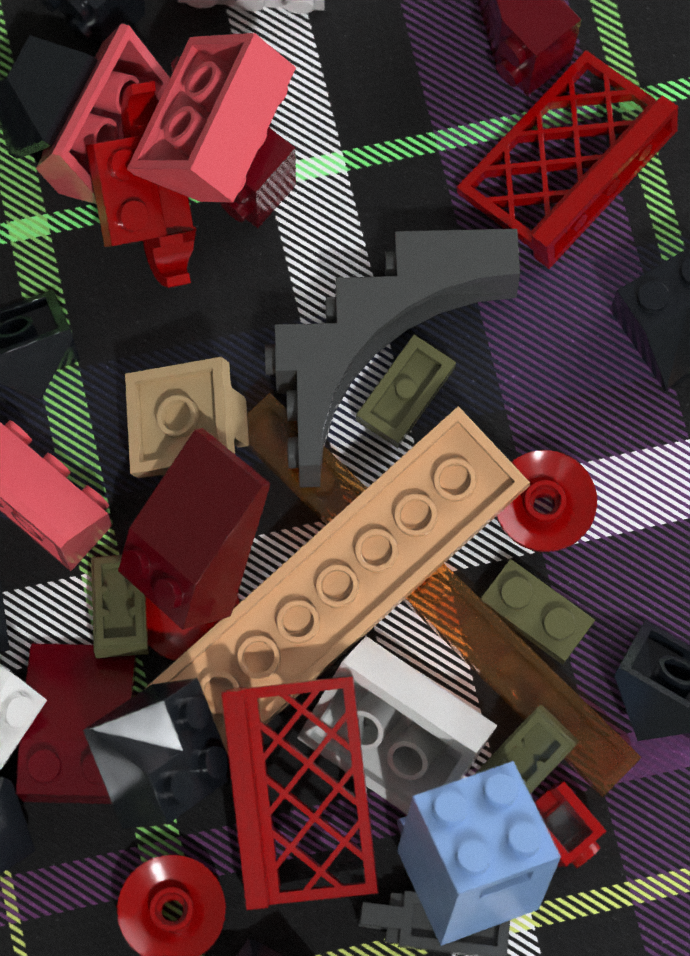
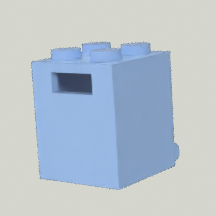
[397,761,561,946]

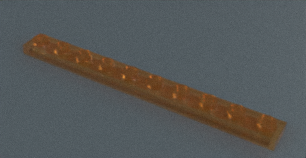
[247,393,642,798]

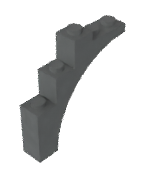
[265,229,520,487]

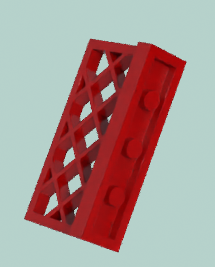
[456,50,678,269]
[221,676,379,910]

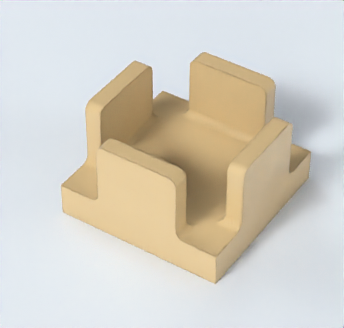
[125,357,249,478]

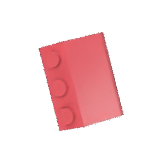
[36,24,170,204]
[127,33,296,202]
[0,420,112,571]

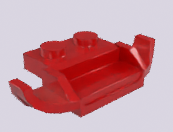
[86,81,196,288]

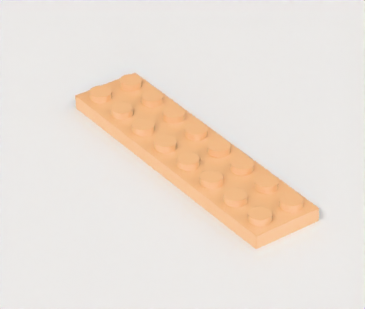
[145,406,530,758]

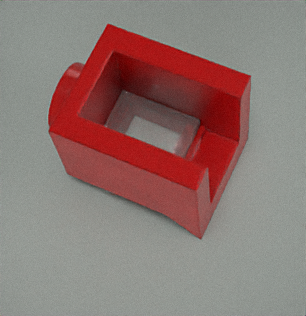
[534,781,606,868]

